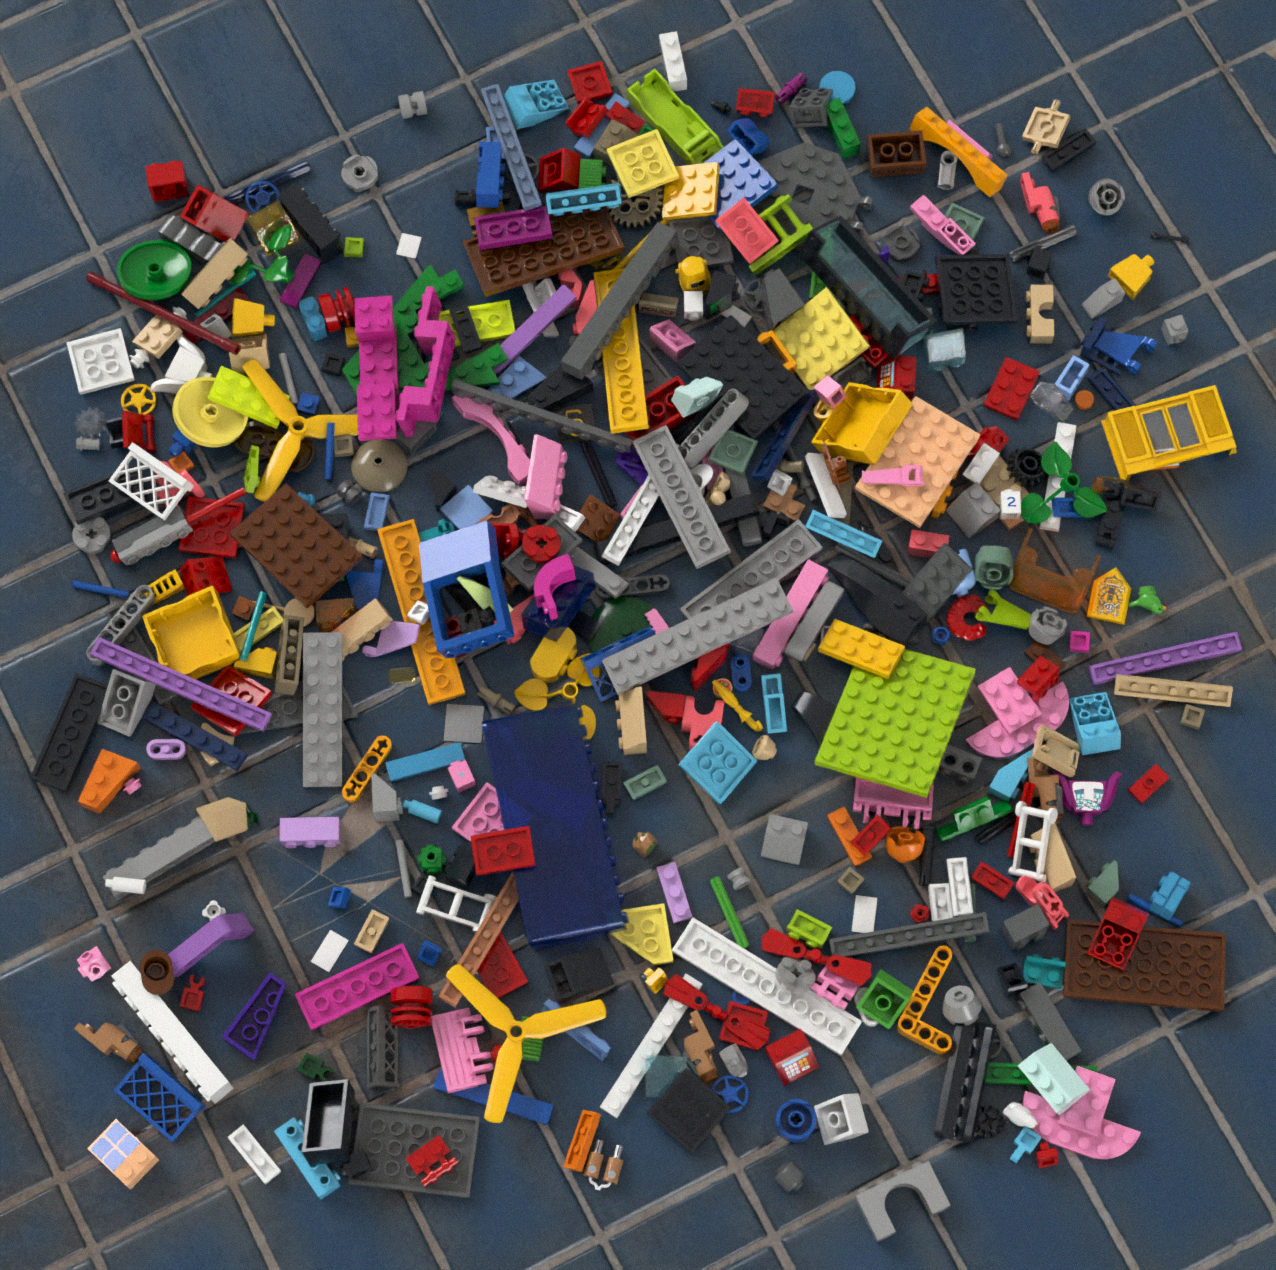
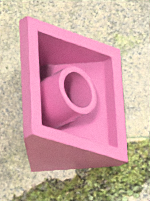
[649,319,696,362]

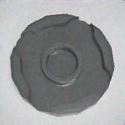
[883,226,920,261]

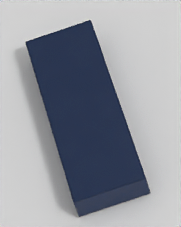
[1088,367,1136,411]

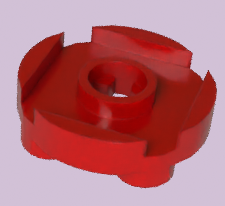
[522,525,561,564]

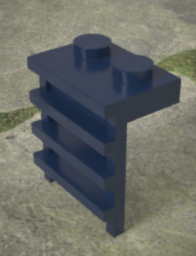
[1080,316,1122,376]

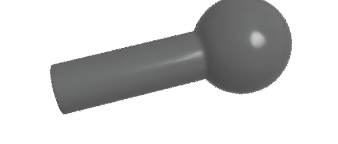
[995,123,1011,158]

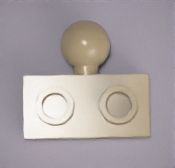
[704,472,730,507]

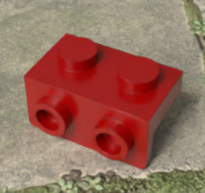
[736,88,775,117]
[967,426,1009,461]
[1017,656,1060,702]

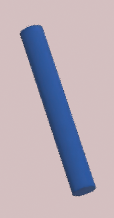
[324,423,335,480]
[72,580,130,599]
[1127,893,1184,928]

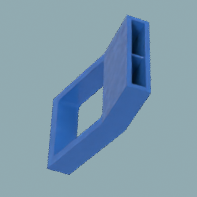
[419,520,515,659]

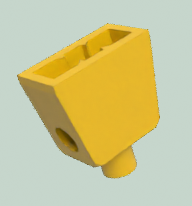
[1108,254,1154,300]
[232,299,275,337]

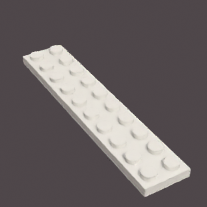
[672,918,862,1056]

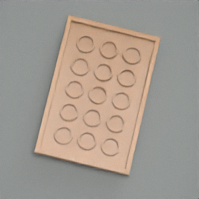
[855,396,980,528]

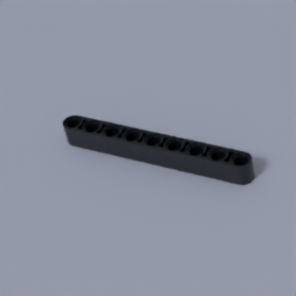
[593,494,760,565]

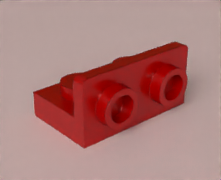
[565,97,609,138]

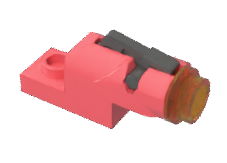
[1020,172,1060,233]

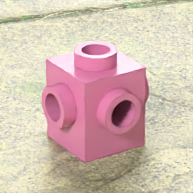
[77,946,111,982]

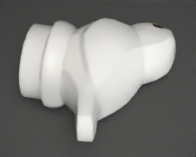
[1003,1102,1038,1128]

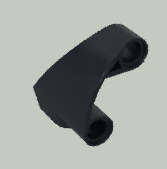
[791,691,837,749]

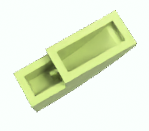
[457,576,514,612]

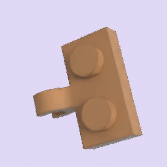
[763,483,805,522]

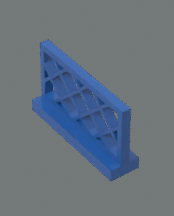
[580,626,656,702]
[114,1053,206,1143]

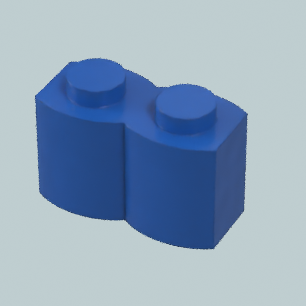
[728,118,770,155]

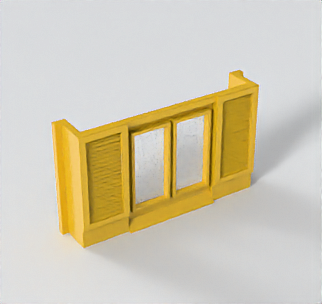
[1101,385,1237,481]

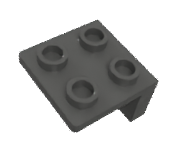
[789,88,834,127]

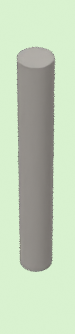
[279,353,299,406]
[396,840,412,898]

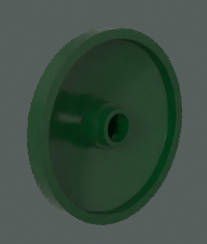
[588,597,655,665]

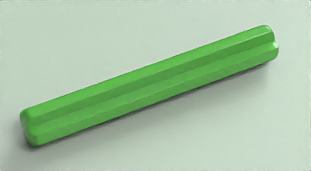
[710,876,749,949]

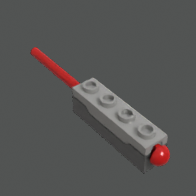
[110,487,247,566]

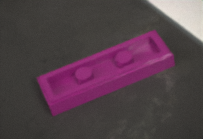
[280,254,322,309]

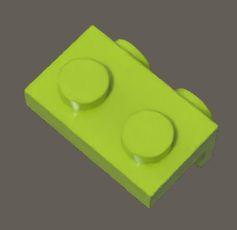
[786,909,832,949]

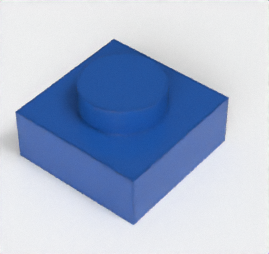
[297,392,320,416]
[328,887,351,908]
[417,940,443,967]

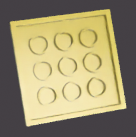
[773,287,870,390]

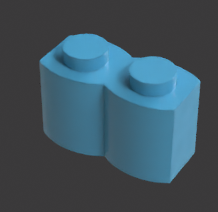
[299,296,327,341]

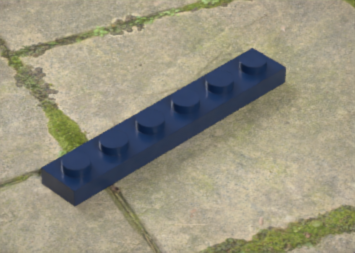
[751,390,818,481]
[142,701,248,772]

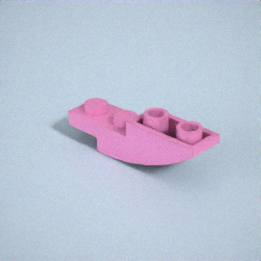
[909,194,976,255]

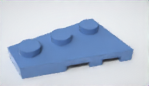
[488,356,547,399]

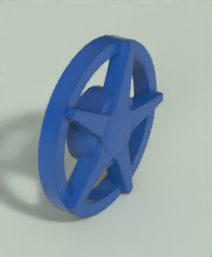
[245,181,279,216]
[712,1075,749,1113]

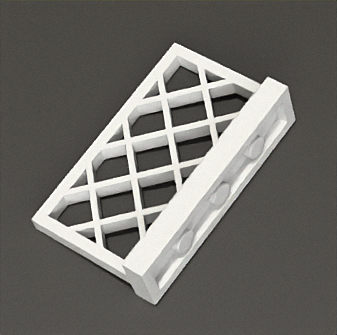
[109,442,194,521]

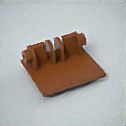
[821,440,850,490]
[576,494,620,543]

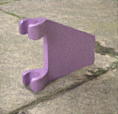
[362,621,421,657]

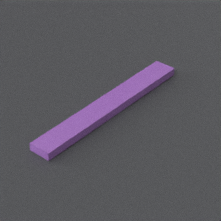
[1088,632,1242,686]

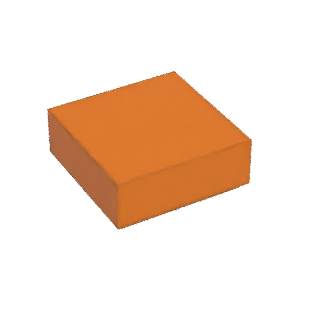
[168,451,195,473]

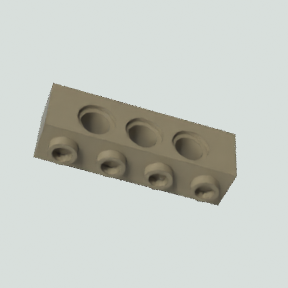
[275,615,304,695]

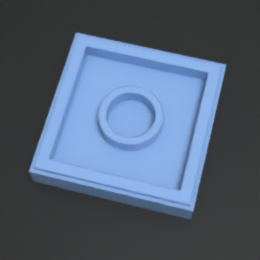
[440,485,494,530]

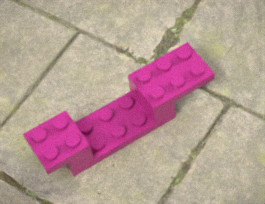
[395,286,456,437]
[355,295,399,441]

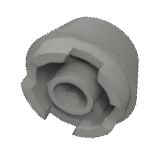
[1088,178,1125,215]
[1029,606,1067,645]
[942,986,982,1026]

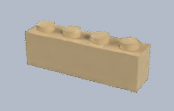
[181,238,248,309]
[332,598,393,662]

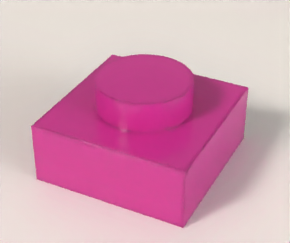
[1069,631,1090,653]

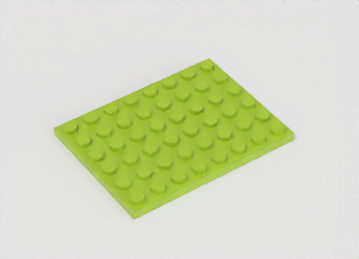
[815,649,976,798]

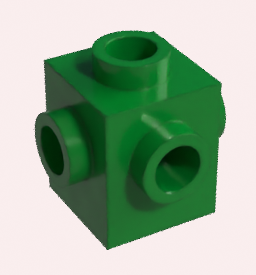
[418,845,446,874]

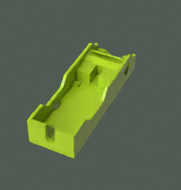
[627,68,724,165]

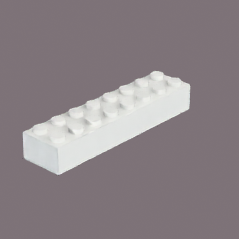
[112,961,234,1104]

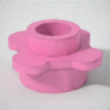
[123,778,142,795]

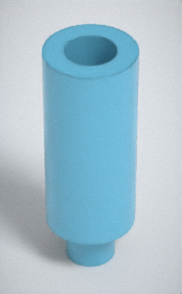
[403,800,442,824]

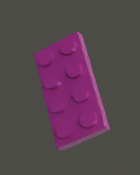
[474,206,553,250]

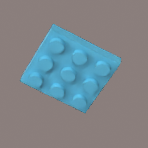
[678,722,757,804]

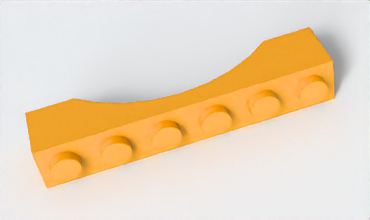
[909,106,1008,197]

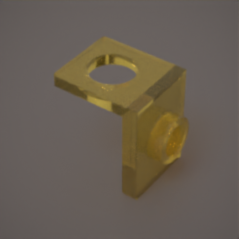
[590,254,621,271]

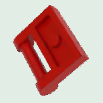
[122,411,156,453]

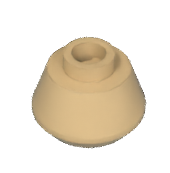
[752,735,777,760]

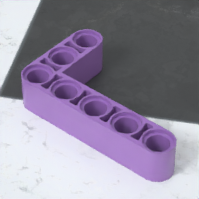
[168,913,254,980]

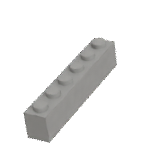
[103,816,215,901]

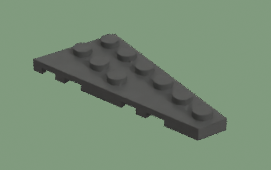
[239,681,359,734]

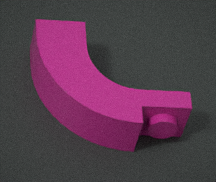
[534,554,576,620]

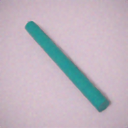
[195,269,257,318]
[240,591,267,661]

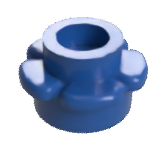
[932,627,950,645]

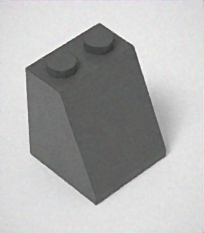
[759,268,805,332]

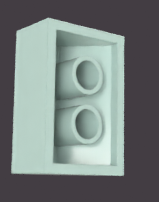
[1018,1043,1090,1116]

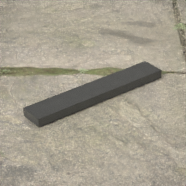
[104,603,177,706]

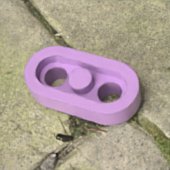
[146,739,186,760]

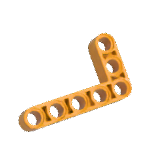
[897,946,952,1055]

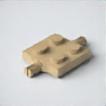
[1022,99,1070,155]

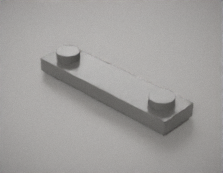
[569,547,628,599]

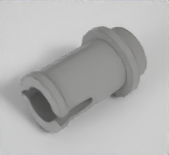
[76,436,100,451]

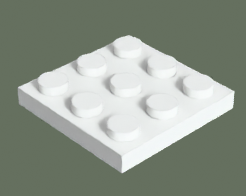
[66,328,135,395]

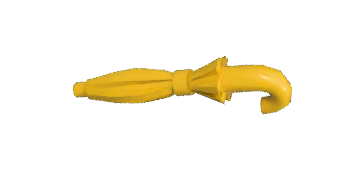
[712,680,763,732]

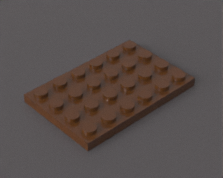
[230,484,363,608]

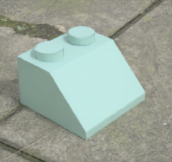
[671,377,723,418]

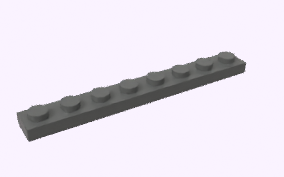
[829,912,989,957]

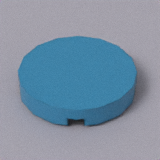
[819,71,856,104]

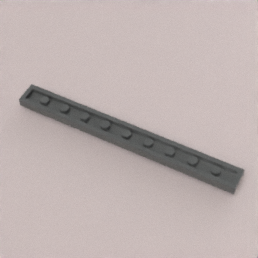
[452,379,632,453]

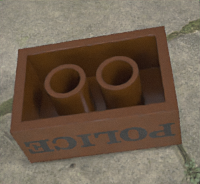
[866,131,926,178]

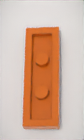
[827,806,872,867]
[563,1110,601,1172]

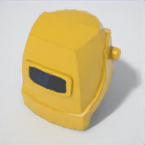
[675,256,711,295]

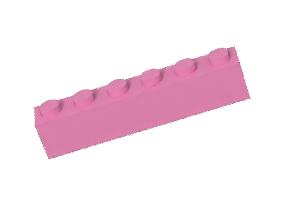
[752,559,829,671]

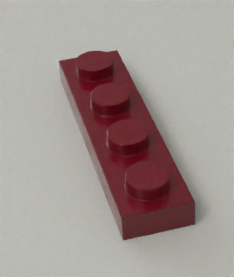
[182,287,251,345]

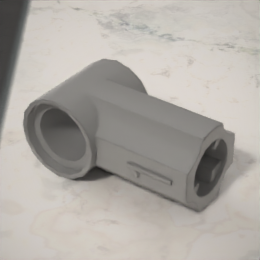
[937,150,957,190]

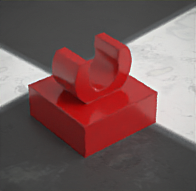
[1036,1142,1058,1169]

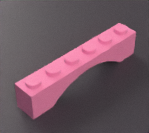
[452,395,530,487]

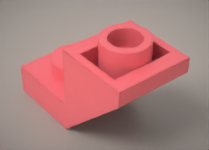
[558,269,583,308]

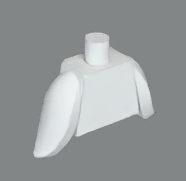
[151,333,213,394]

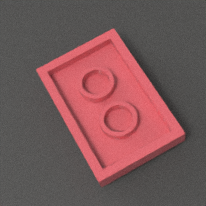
[715,198,779,264]

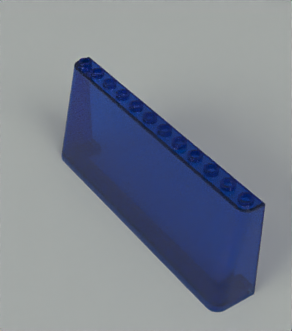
[482,703,629,952]

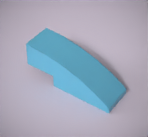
[760,673,787,734]

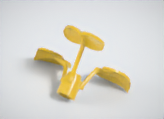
[514,653,600,740]

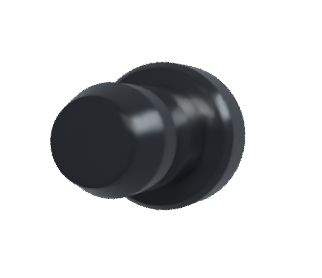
[711,101,731,114]

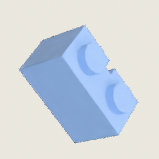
[1052,355,1090,402]

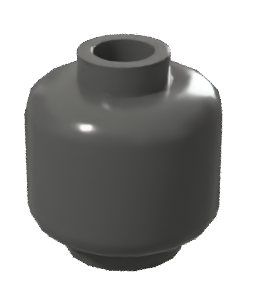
[775,1161,805,1192]

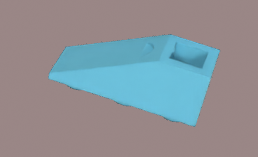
[987,749,1033,802]

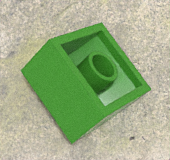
[856,969,913,1029]

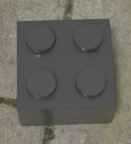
[999,904,1050,951]

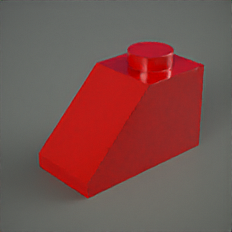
[646,691,685,724]

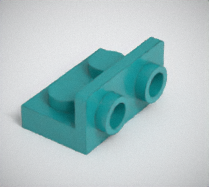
[1023,954,1066,989]

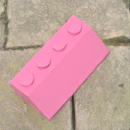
[524,435,567,519]

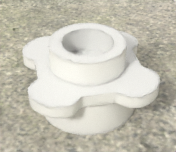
[202,900,226,921]

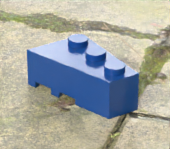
[476,141,505,208]

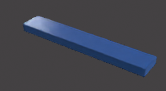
[433,1069,554,1125]

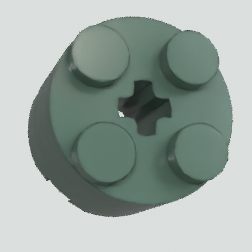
[975,545,1013,590]

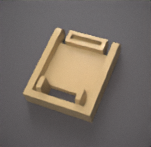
[1032,724,1080,777]

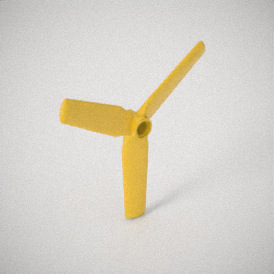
[242,359,358,502]
[446,964,606,1123]

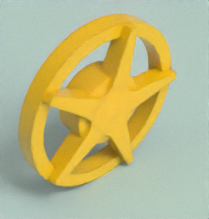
[121,384,156,415]

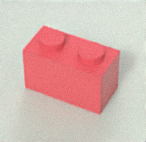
[907,530,950,558]

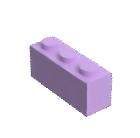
[280,817,341,848]

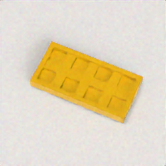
[818,619,905,679]

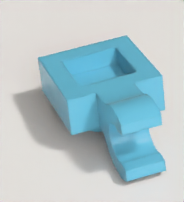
[1010,1126,1042,1163]

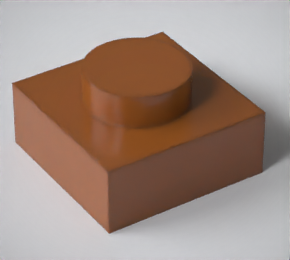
[232,596,256,621]

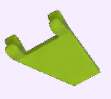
[975,590,1031,629]

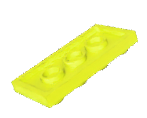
[438,300,515,347]
[207,366,290,429]

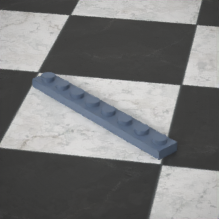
[481,84,542,211]

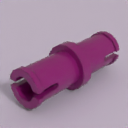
[775,72,807,105]

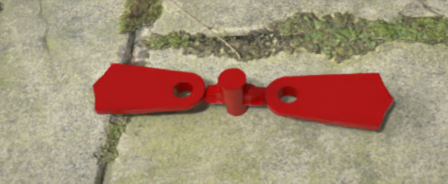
[761,928,872,986]
[664,974,770,1050]

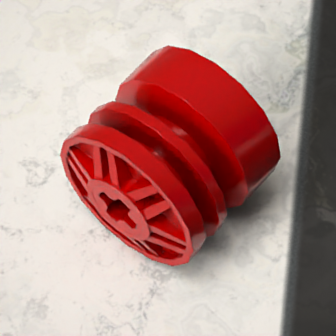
[317,287,355,333]
[390,986,433,1029]

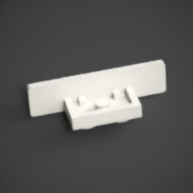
[521,278,559,338]

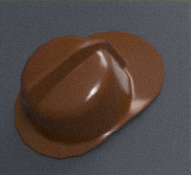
[140,950,174,995]

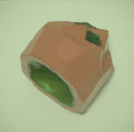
[633,832,657,857]

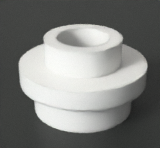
[429,786,448,800]

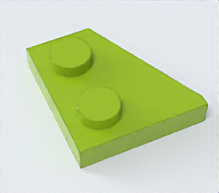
[243,445,260,494]

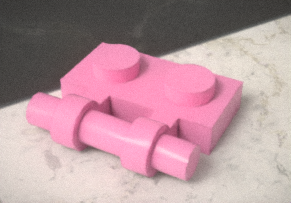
[810,964,860,1010]

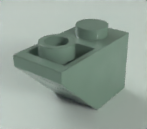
[1086,860,1119,908]

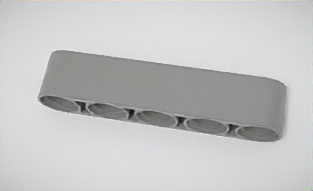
[678,389,749,469]
[785,580,845,662]
[86,585,155,666]

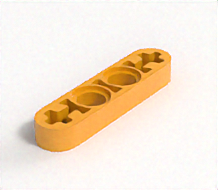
[342,736,392,803]

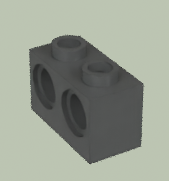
[938,744,982,784]

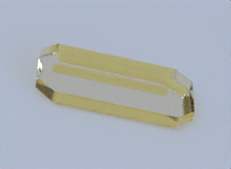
[388,667,415,684]

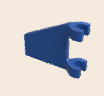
[1094,331,1157,375]
[345,559,384,610]

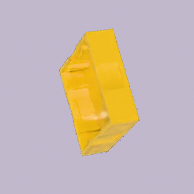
[811,382,913,465]
[142,586,241,680]

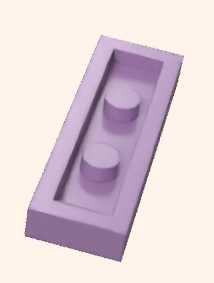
[656,862,693,924]

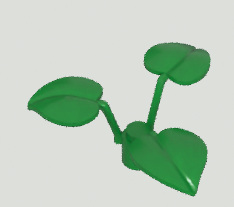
[228,224,294,286]
[1021,441,1107,524]

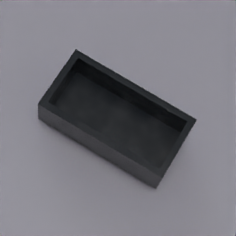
[302,1079,355,1165]

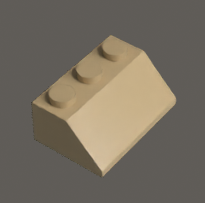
[615,687,647,755]
[1028,823,1076,892]

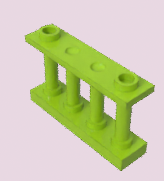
[728,194,813,276]

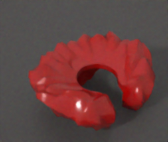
[946,594,988,641]

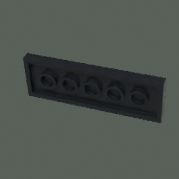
[30,673,108,793]

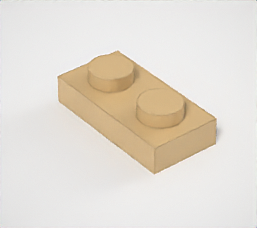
[354,909,390,954]

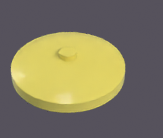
[172,377,248,447]

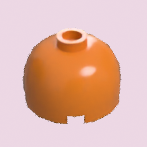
[885,827,925,863]

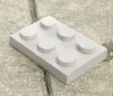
[473,476,528,508]

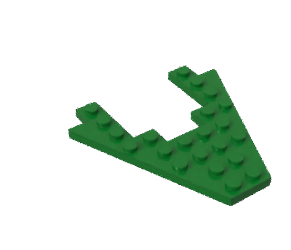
[342,264,508,396]

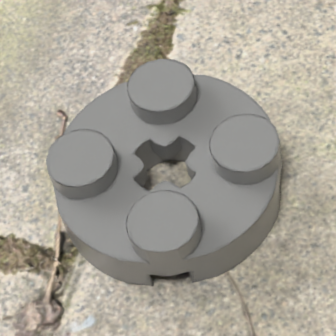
[341,155,378,192]
[72,517,111,554]
[775,957,816,994]

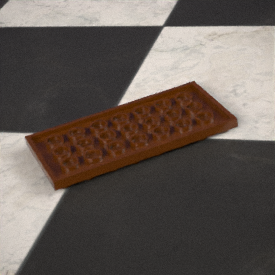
[463,206,625,297]
[1063,919,1226,1012]

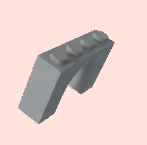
[855,1160,950,1243]

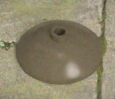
[351,440,408,493]

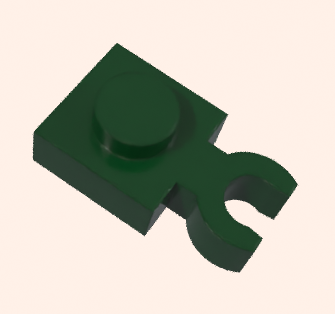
[296,1052,335,1082]

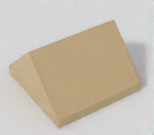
[196,797,248,842]

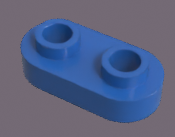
[730,654,752,693]

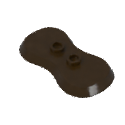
[234,420,316,472]

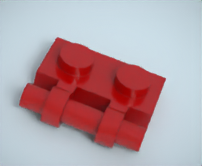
[406,1135,458,1186]

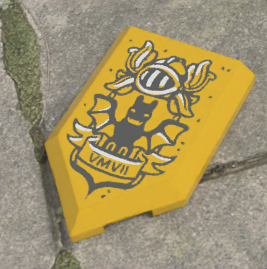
[1086,567,1131,625]

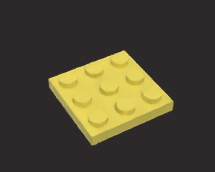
[607,129,679,198]

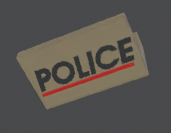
[639,293,679,318]

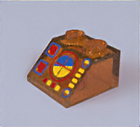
[315,598,358,633]

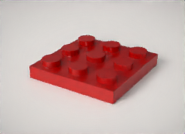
[179,496,245,559]
[191,665,273,737]

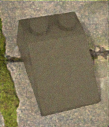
[594,119,639,168]

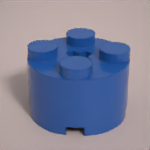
[775,1099,817,1143]

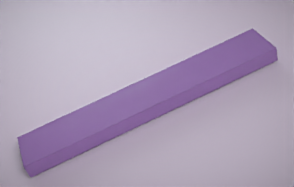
[493,284,577,375]

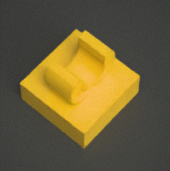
[644,968,669,994]

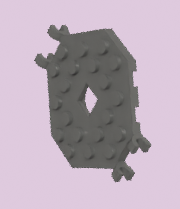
[753,142,873,250]

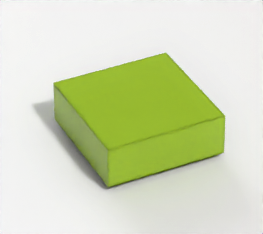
[344,237,364,258]

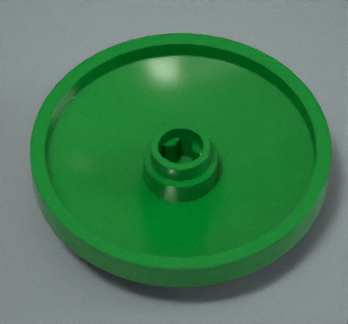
[117,240,192,300]

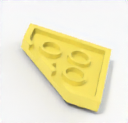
[606,904,673,965]

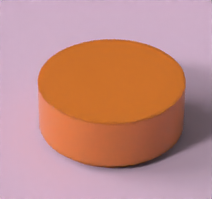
[1075,390,1094,410]

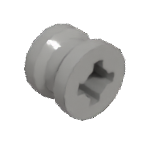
[727,867,751,891]

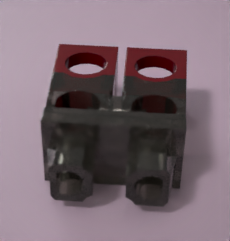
[445,608,494,658]

